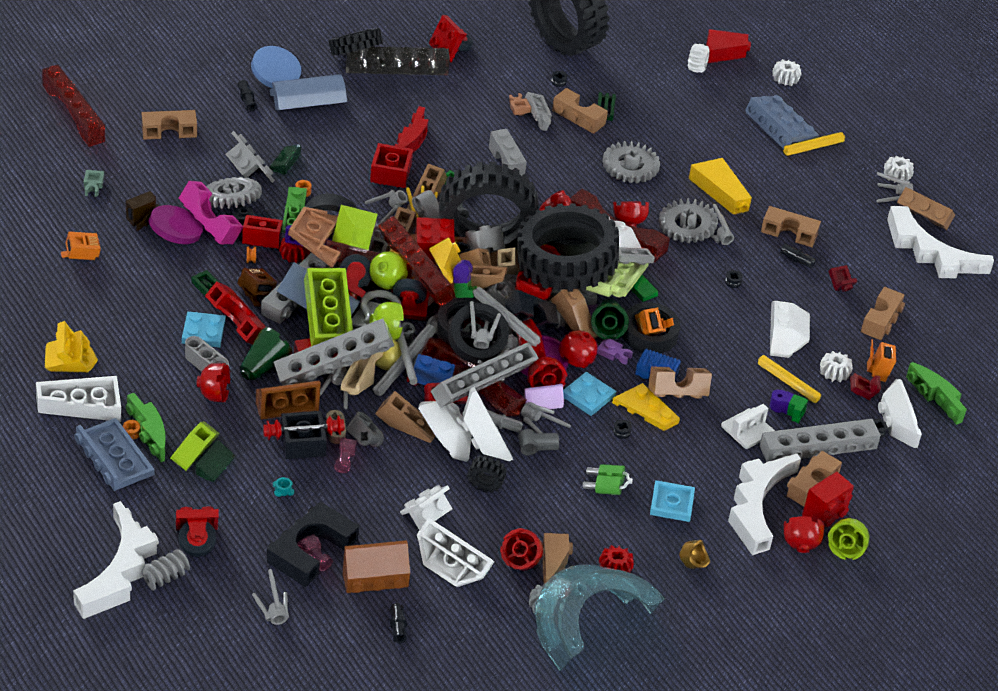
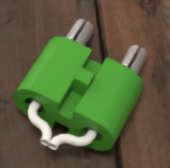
[583,464,633,495]

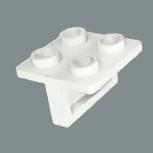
[721,404,775,449]
[400,485,452,530]

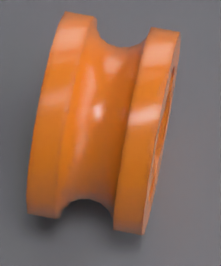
[295,180,312,197]
[246,247,256,263]
[123,420,140,440]

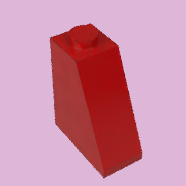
[706,29,751,63]

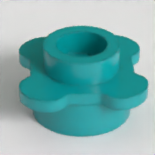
[273,477,294,497]

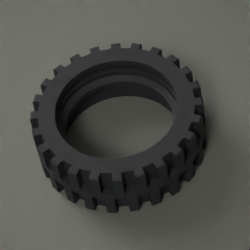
[528,0,610,56]
[438,162,539,249]
[517,203,619,292]

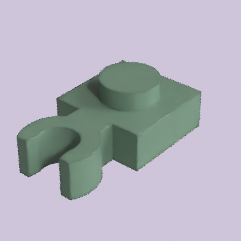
[84,170,104,197]

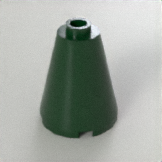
[591,298,629,340]
[240,327,292,380]

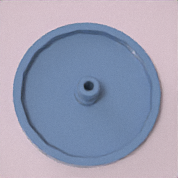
[251,46,301,88]

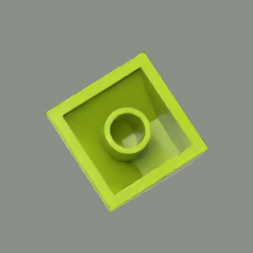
[332,205,378,251]

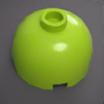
[369,252,408,290]
[369,302,404,340]
[828,518,870,560]

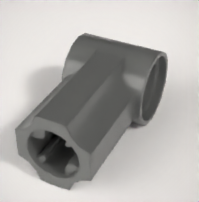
[518,429,559,456]

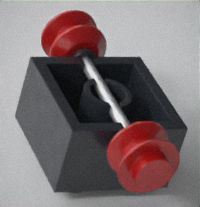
[263,411,345,459]

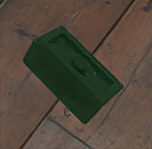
[269,144,301,175]
[196,440,235,482]

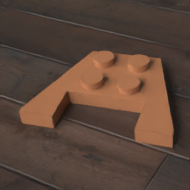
[288,207,341,268]

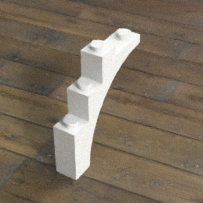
[887,206,994,278]
[728,453,801,555]
[73,501,159,619]

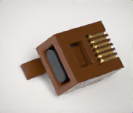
[237,268,277,307]

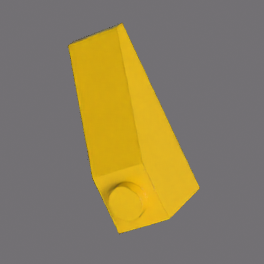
[429,237,461,285]

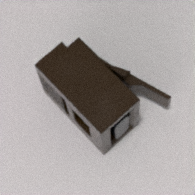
[126,191,159,231]

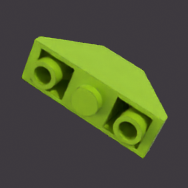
[170,421,220,471]

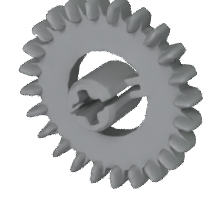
[602,141,660,183]
[206,177,262,209]
[658,198,718,243]

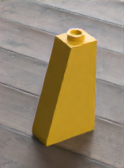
[689,158,752,215]

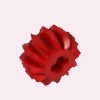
[279,238,310,263]
[599,545,634,580]

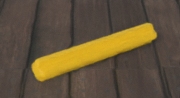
[783,132,845,156]
[758,355,821,403]

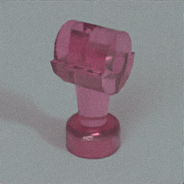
[334,438,357,473]
[297,534,333,571]

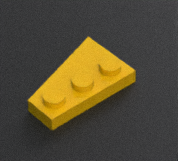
[612,383,680,431]

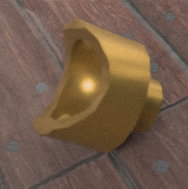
[679,540,710,569]

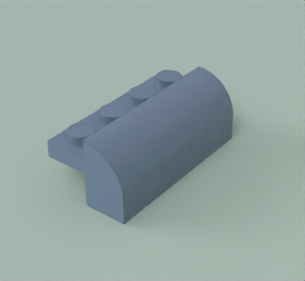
[269,74,347,110]
[277,262,360,316]

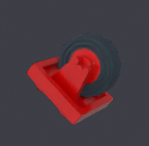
[429,15,473,63]
[340,254,371,300]
[390,279,430,321]
[176,506,219,557]

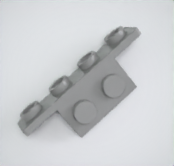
[225,131,275,183]

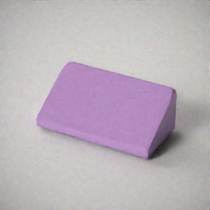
[523,384,564,409]

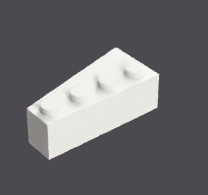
[36,376,121,422]

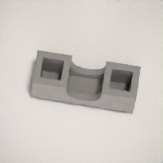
[489,129,526,176]

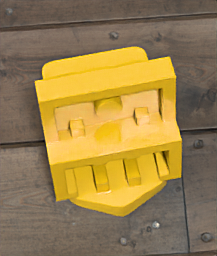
[45,321,98,373]

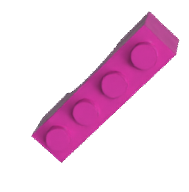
[179,181,243,245]

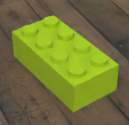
[304,268,353,347]

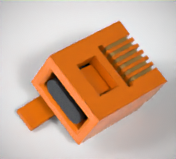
[61,232,101,260]
[634,307,674,336]
[867,339,896,382]

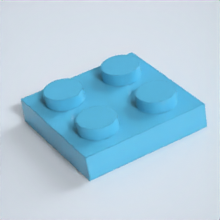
[182,311,226,348]
[563,372,616,416]
[650,480,695,522]

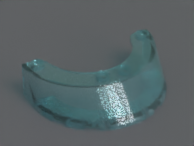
[535,564,665,671]

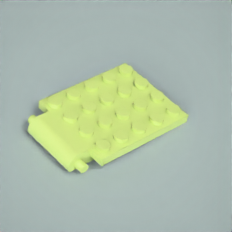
[586,262,649,297]

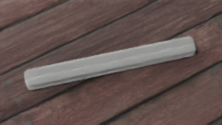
[473,287,541,346]
[373,324,436,396]

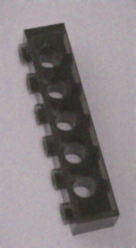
[345,46,450,75]

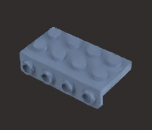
[746,95,819,149]
[74,418,154,491]

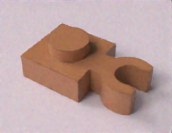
[509,93,531,115]

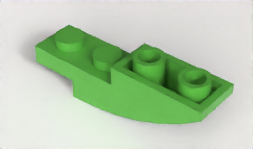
[282,187,307,233]
[906,362,966,425]
[126,393,166,462]

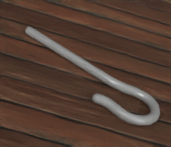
[360,290,418,385]

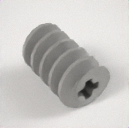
[142,549,190,590]

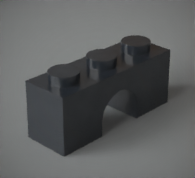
[504,290,559,332]

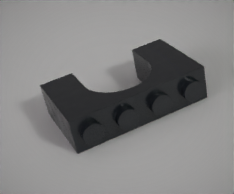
[266,501,359,587]

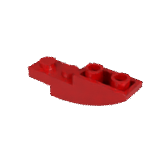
[395,106,428,153]

